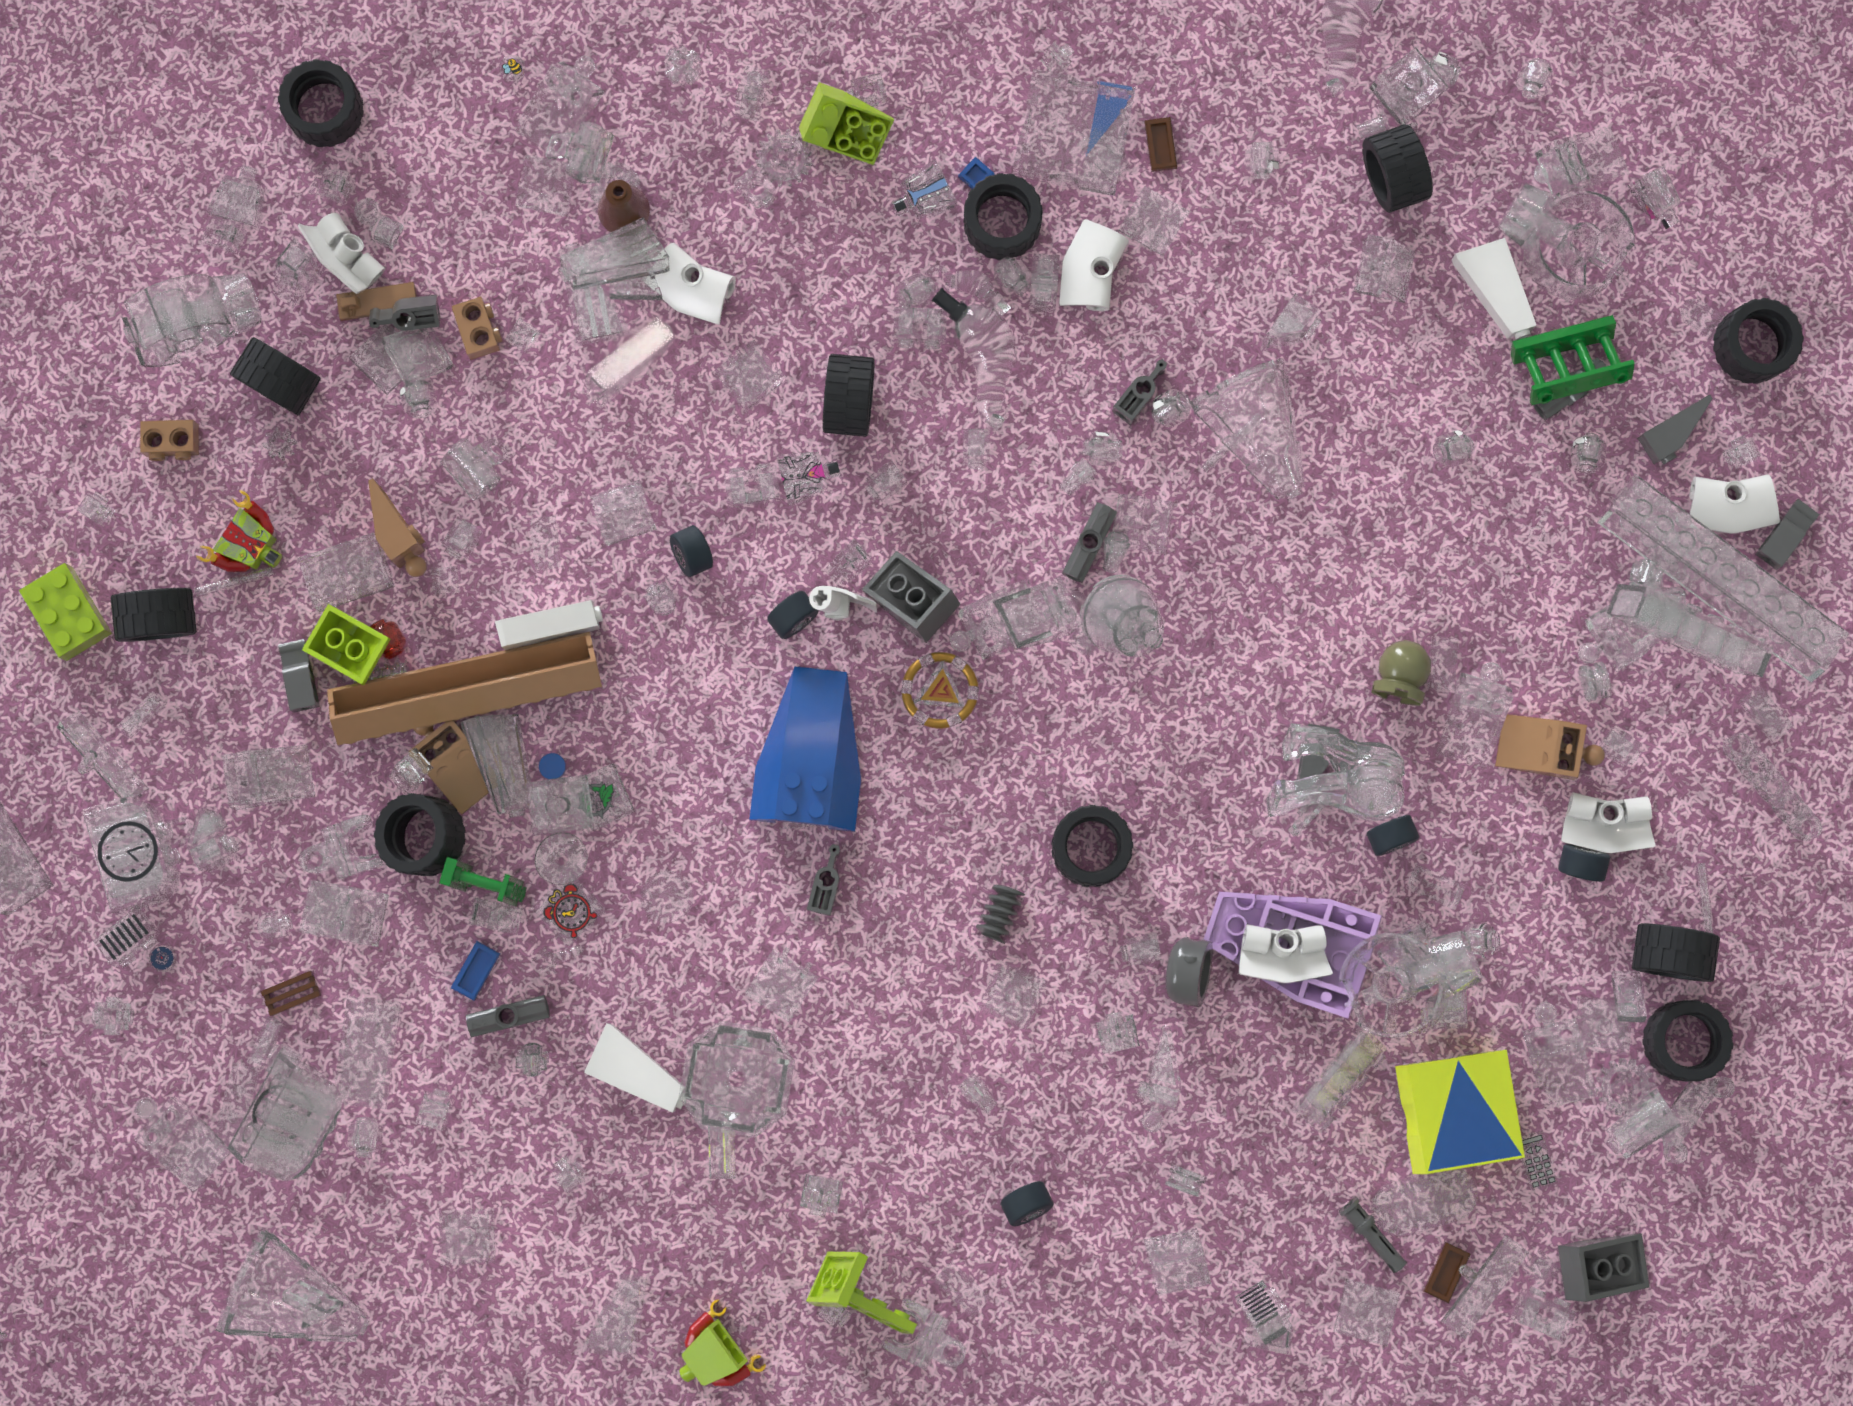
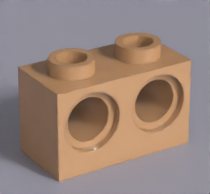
[451,296,503,360]
[140,420,199,461]

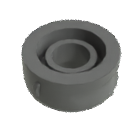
[1165,937,1213,1007]

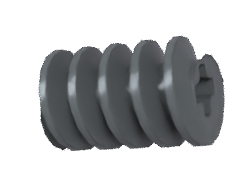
[976,885,1025,944]

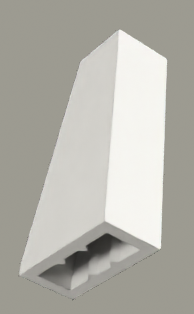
[1452,238,1536,340]
[495,600,603,650]
[584,1023,687,1112]

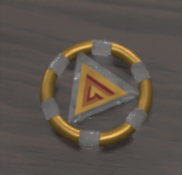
[901,652,979,729]

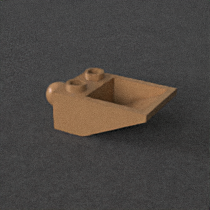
[368,478,427,577]
[1495,714,1605,780]
[409,720,503,815]

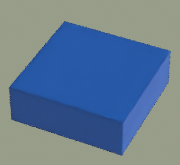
[958,157,995,189]

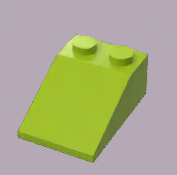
[302,604,391,685]

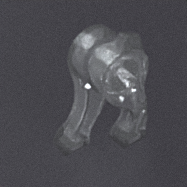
[1267,723,1405,821]

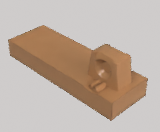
[336,282,417,321]

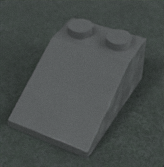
[862,551,960,643]
[1558,1233,1649,1302]

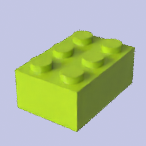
[19,563,112,661]

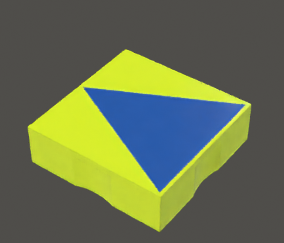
[1395,1050,1525,1174]

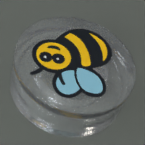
[499,55,526,82]

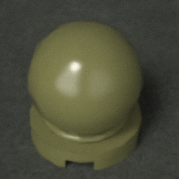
[1371,640,1431,706]

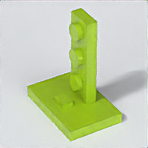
[806,1251,917,1334]

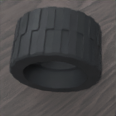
[278,59,364,148]
[1362,124,1433,213]
[963,173,1043,261]
[1713,298,1804,384]
[230,337,321,416]
[822,354,875,437]
[110,588,197,642]
[374,793,466,876]
[1051,805,1133,887]
[1632,923,1720,982]
[1642,1000,1734,1082]

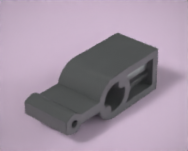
[369,295,441,331]
[1112,359,1167,426]
[1755,499,1820,570]
[278,639,320,713]
[807,844,840,916]

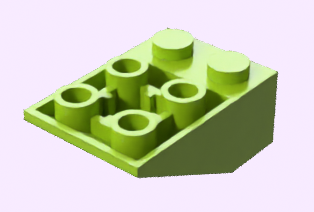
[799,82,894,165]

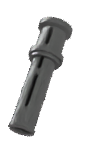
[1339,1197,1407,1273]

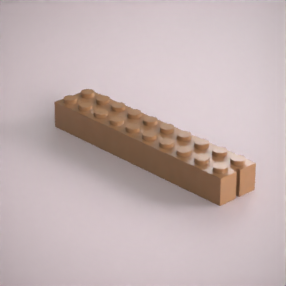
[327,632,602,746]

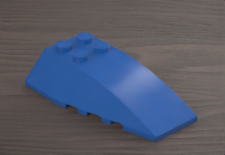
[749,666,861,832]

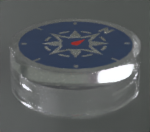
[149,945,177,972]

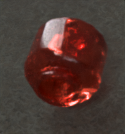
[370,619,406,660]

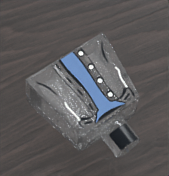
[892,159,957,221]

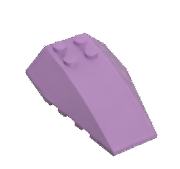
[1203,891,1382,1019]

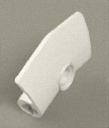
[298,213,385,294]
[1059,219,1129,311]
[643,243,736,325]
[1687,474,1780,534]
[809,586,877,621]
[1561,792,1656,853]
[1239,924,1333,983]

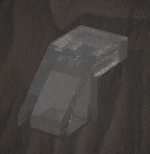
[389,748,433,795]

